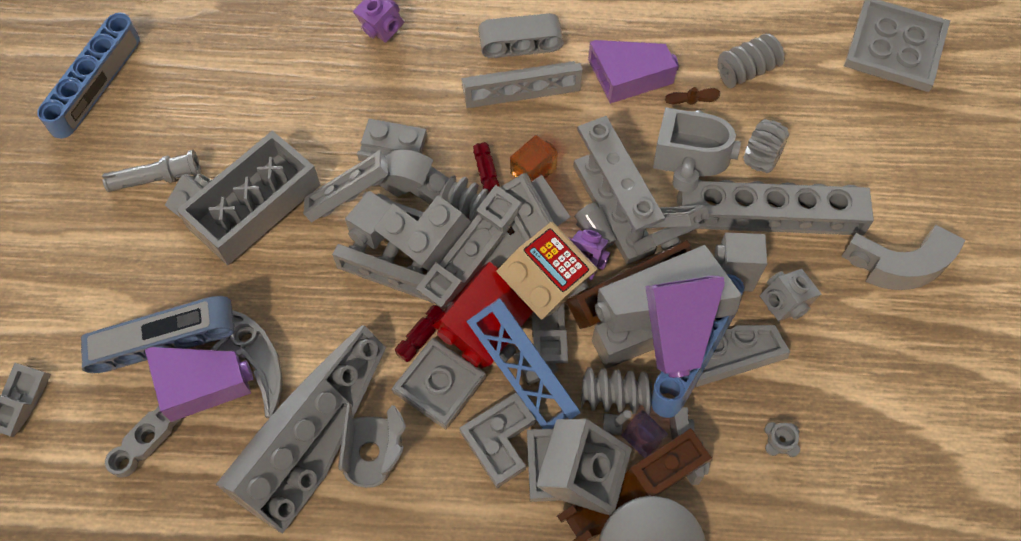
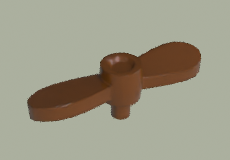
[665,87,720,105]

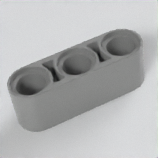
[478,13,563,58]

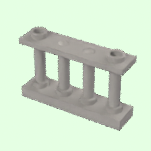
[573,116,665,265]
[332,192,458,308]

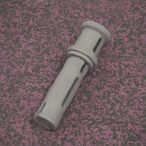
[102,150,201,192]

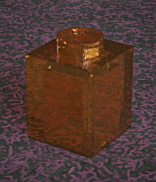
[510,135,558,182]

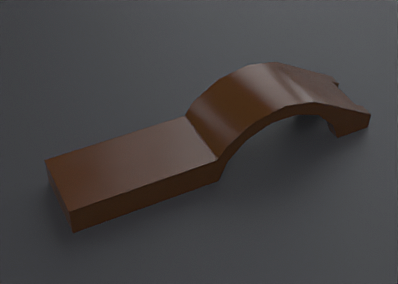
[557,428,712,541]

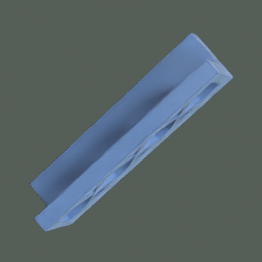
[466,298,581,429]

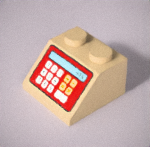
[496,221,598,320]

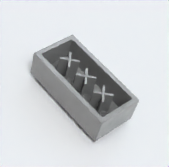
[176,130,321,266]

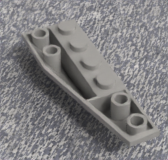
[216,325,386,534]

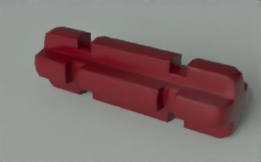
[473,142,500,194]
[395,305,444,362]

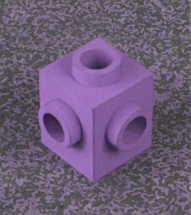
[353,0,405,43]
[568,230,610,280]

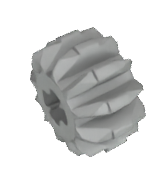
[743,119,789,173]

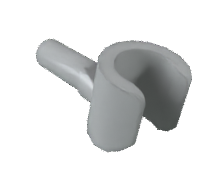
[603,410,632,435]

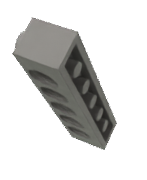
[677,179,874,235]

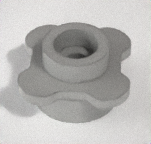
[764,422,800,457]

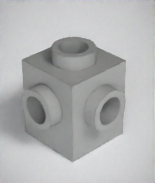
[759,269,821,321]

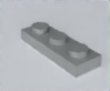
[303,150,388,222]

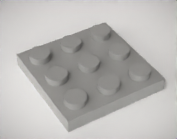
[844,0,950,92]

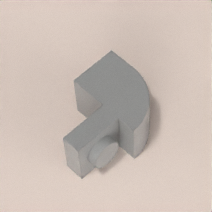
[378,150,449,204]

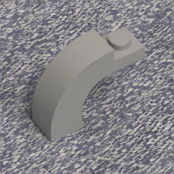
[841,225,965,290]

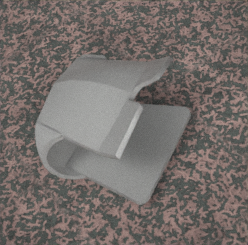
[338,403,406,488]

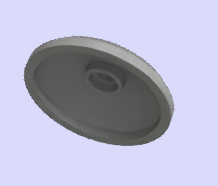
[599,496,705,541]

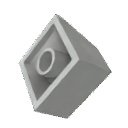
[536,419,632,515]

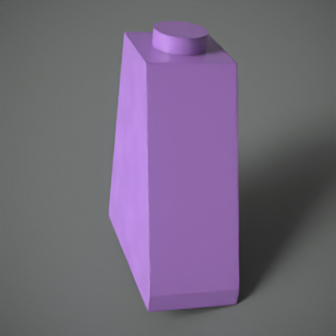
[588,40,679,104]
[645,275,725,378]
[145,347,253,422]

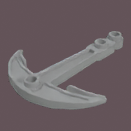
[105,310,283,478]

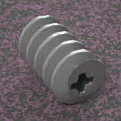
[718,34,784,89]
[439,175,489,222]
[581,367,652,416]

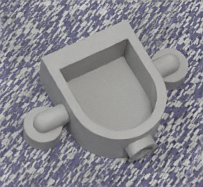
[653,108,741,192]

